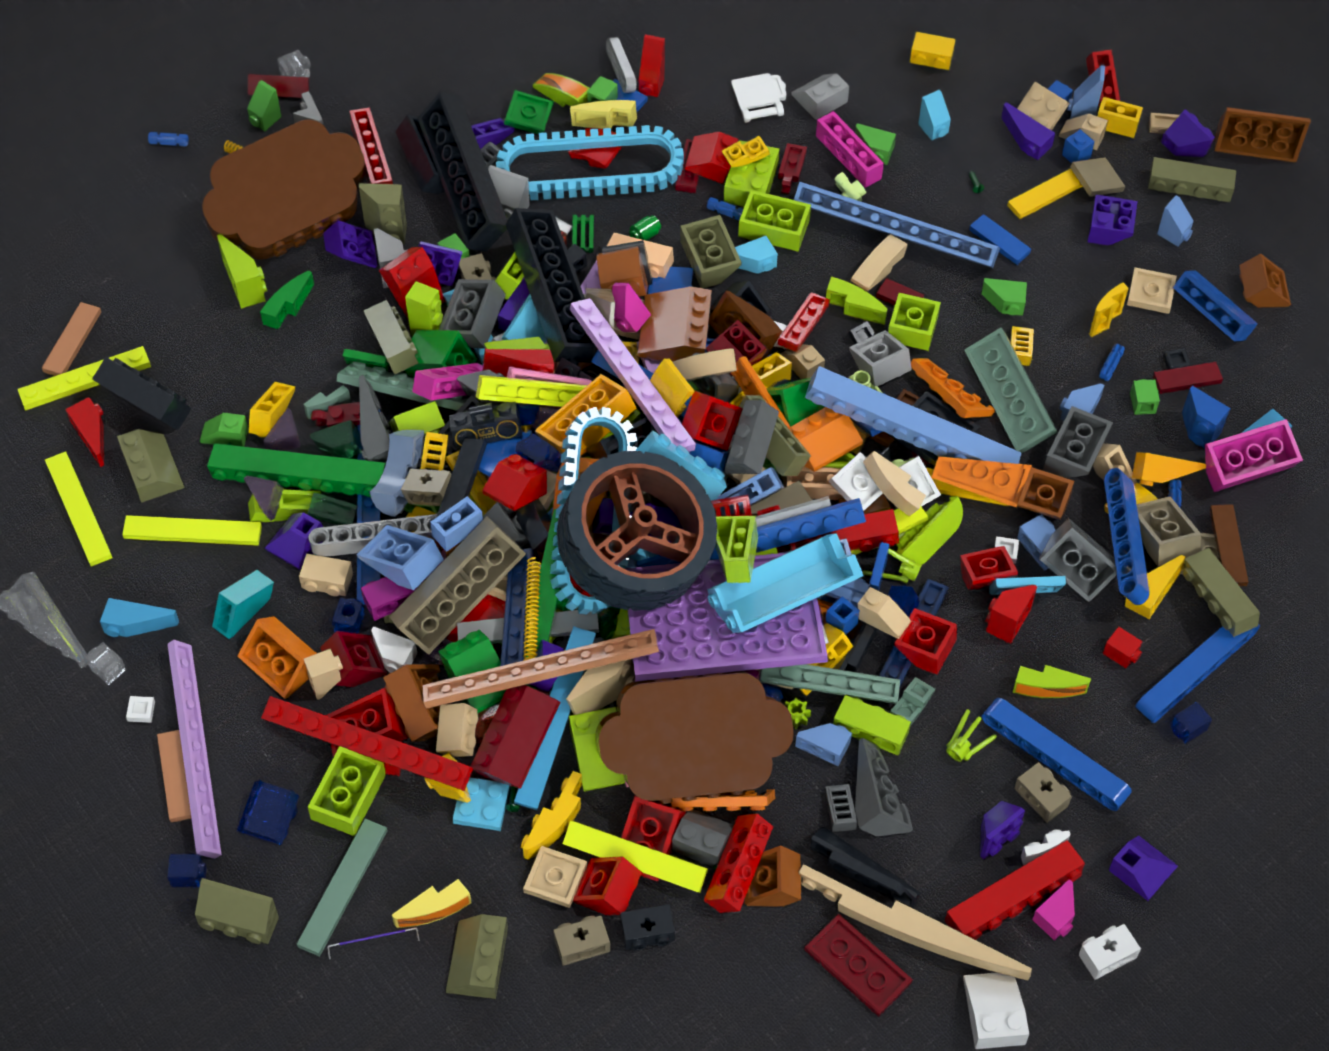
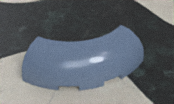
[370,430,424,516]

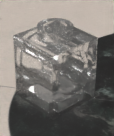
[277,50,311,77]
[85,643,126,685]

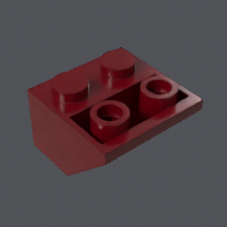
[706,320,767,377]

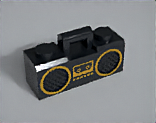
[449,402,523,450]

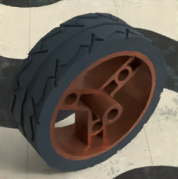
[557,451,717,611]

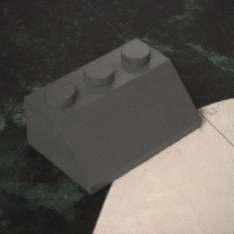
[439,279,506,349]
[724,400,779,474]
[1043,406,1113,478]
[1039,518,1117,602]

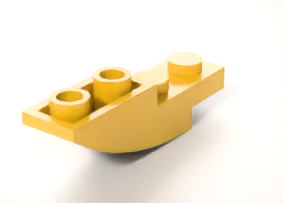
[521,771,582,860]

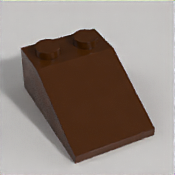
[708,291,783,360]

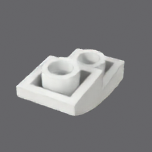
[1021,830,1070,865]

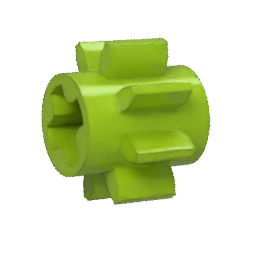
[785,698,811,729]

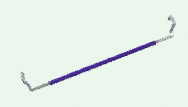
[327,928,420,959]

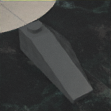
[359,375,391,463]
[855,738,913,836]

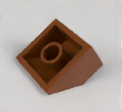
[596,246,648,297]
[1239,254,1291,308]
[1017,467,1074,520]
[745,845,801,907]

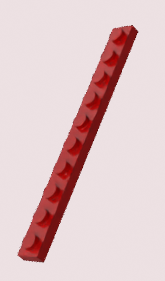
[261,696,473,791]

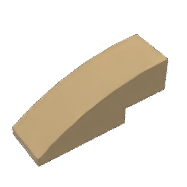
[851,234,908,291]
[863,451,926,516]

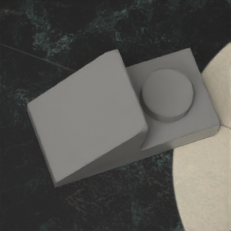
[293,91,323,124]

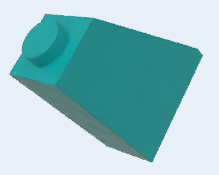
[212,570,274,639]

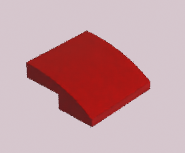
[568,127,622,168]

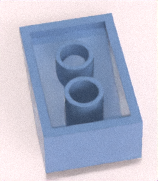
[357,525,444,590]

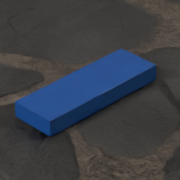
[969,214,1031,265]

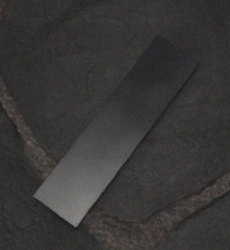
[437,438,487,517]

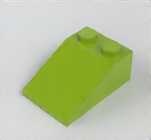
[217,235,267,309]
[569,707,625,792]

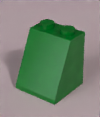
[404,330,477,378]
[766,378,825,427]
[438,629,506,714]

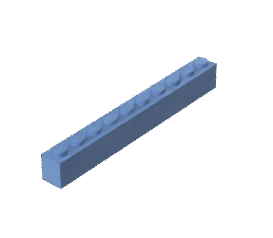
[794,182,1000,268]
[805,366,1021,464]

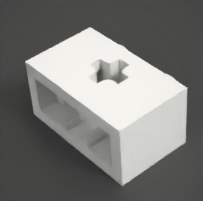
[1079,924,1141,980]

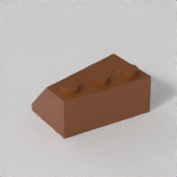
[383,664,450,742]

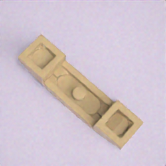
[673,349,737,382]

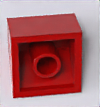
[684,132,738,184]
[682,391,743,451]
[482,454,547,511]
[960,546,1018,590]
[985,584,1038,644]
[895,608,957,675]
[573,856,642,915]

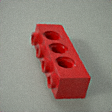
[704,814,773,913]

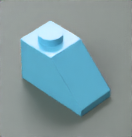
[918,90,951,140]
[735,236,778,274]

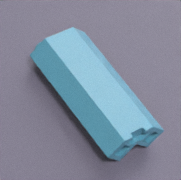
[707,533,863,633]

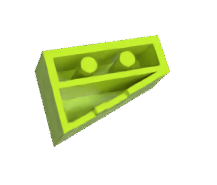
[715,516,758,583]

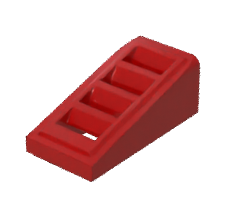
[711,495,752,517]

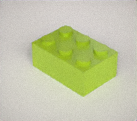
[724,140,779,207]
[738,190,811,252]
[308,746,386,836]

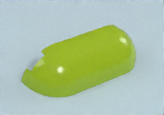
[897,496,963,565]

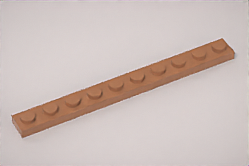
[423,629,659,709]

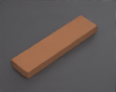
[42,302,101,376]
[157,730,191,822]

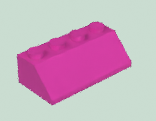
[1205,419,1303,492]

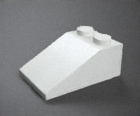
[963,973,1029,1049]

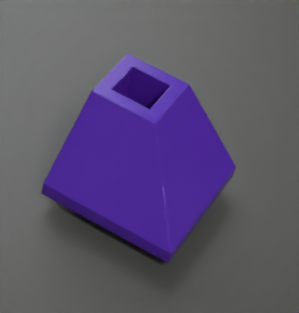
[1160,109,1215,157]
[1088,195,1137,245]
[323,220,377,268]
[417,241,462,286]
[265,512,323,570]
[980,801,1025,860]
[1109,836,1178,901]

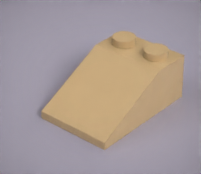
[566,659,635,715]

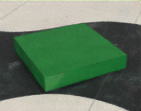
[504,90,554,135]

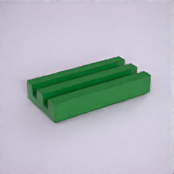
[572,215,594,252]
[343,349,390,371]

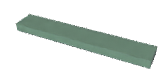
[759,664,900,704]
[297,819,387,957]

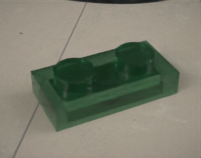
[307,492,357,525]

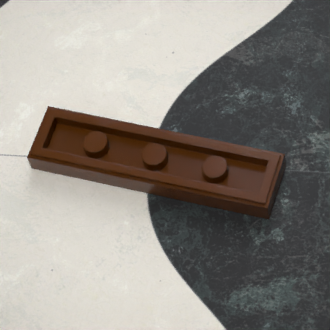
[1209,505,1248,586]

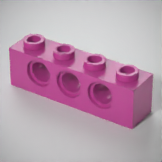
[816,111,884,188]
[412,363,483,400]

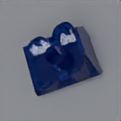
[515,434,562,473]
[237,780,299,845]

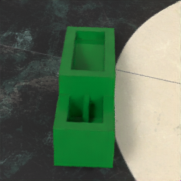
[260,271,314,329]

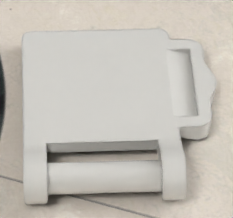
[731,73,786,123]

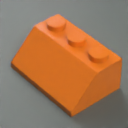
[789,407,863,472]
[237,616,317,699]

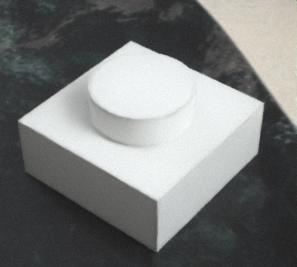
[995,536,1019,564]
[126,696,155,723]

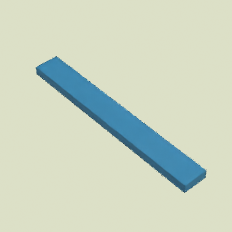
[514,626,596,810]

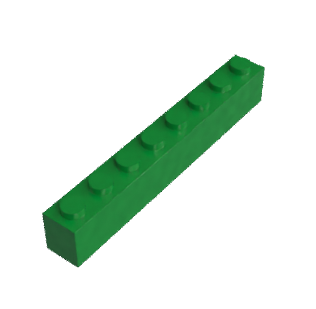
[207,443,386,498]

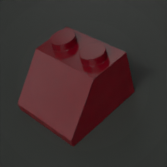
[320,631,387,687]

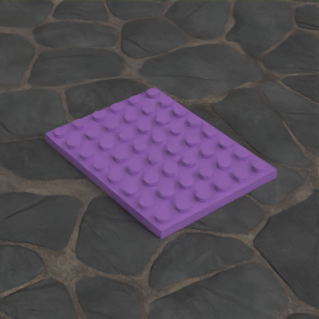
[626,553,828,681]

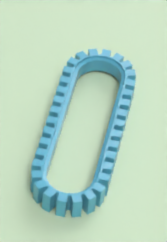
[496,125,684,200]
[550,407,637,615]

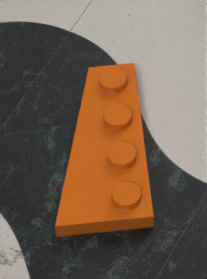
[911,358,995,418]
[931,456,1032,507]
[671,789,775,811]

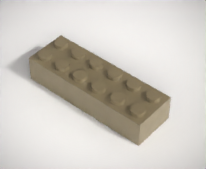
[390,516,526,655]

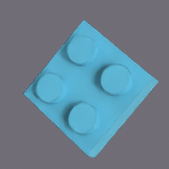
[453,778,510,831]

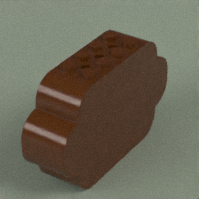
[202,119,365,259]
[596,671,794,804]

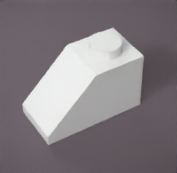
[371,627,417,673]

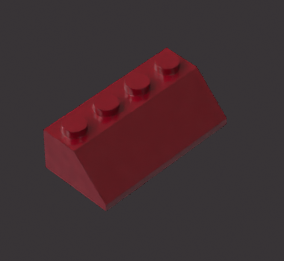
[470,685,561,789]

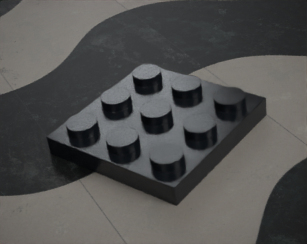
[888,391,980,467]

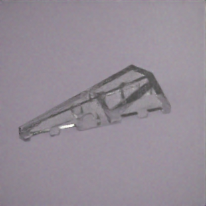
[0,572,92,668]

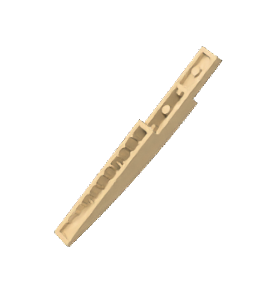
[799,864,1032,980]

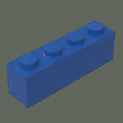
[1173,270,1258,341]

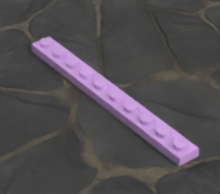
[570,298,696,452]
[168,640,221,859]

